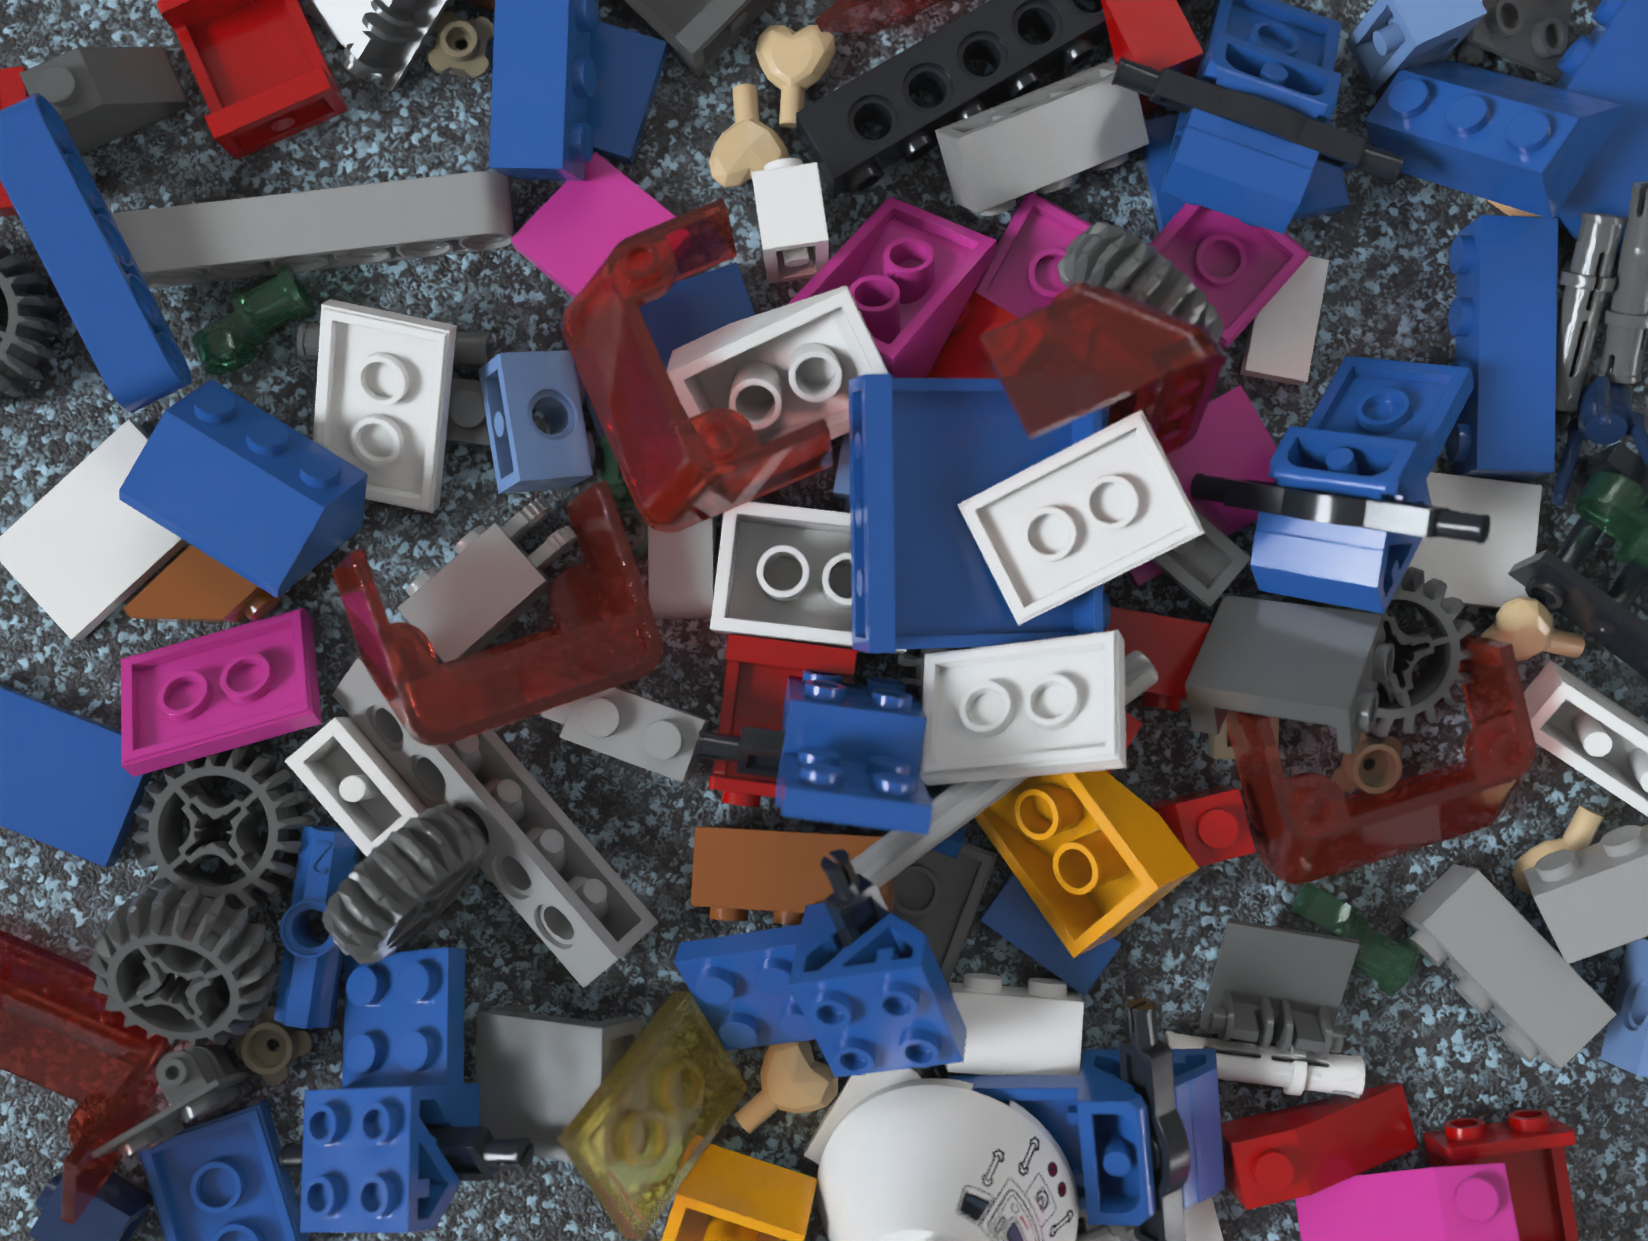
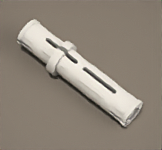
[1162,1031,1365,1099]

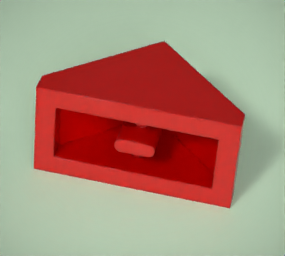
[1101,0,1204,116]

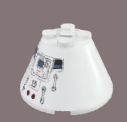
[817,1078,1079,1241]

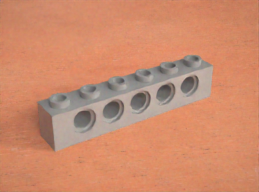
[332,629,659,988]

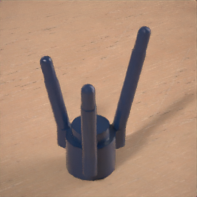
[1551,376,1648,506]

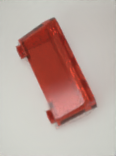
[561,198,834,533]
[980,282,1225,455]
[332,480,663,747]
[1225,634,1536,884]
[0,930,174,1225]

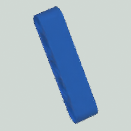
[0,93,192,413]

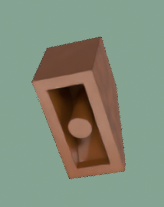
[123,545,282,623]

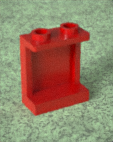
[156,0,349,160]
[708,634,857,807]
[1423,1109,1579,1241]

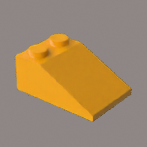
[974,770,1199,958]
[661,1138,818,1241]

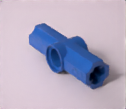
[273,825,360,1029]

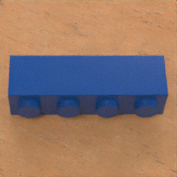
[489,0,599,181]
[1445,215,1558,481]

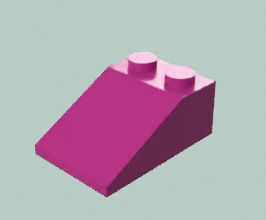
[787,196,997,378]
[1295,1163,1519,1241]

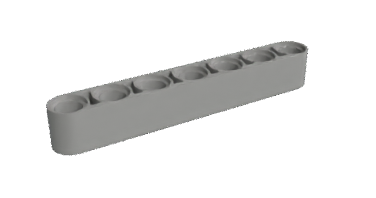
[111,171,515,289]

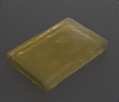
[557,992,748,1241]

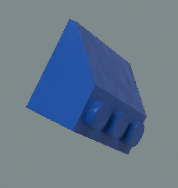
[1365,59,1625,220]
[119,379,368,598]

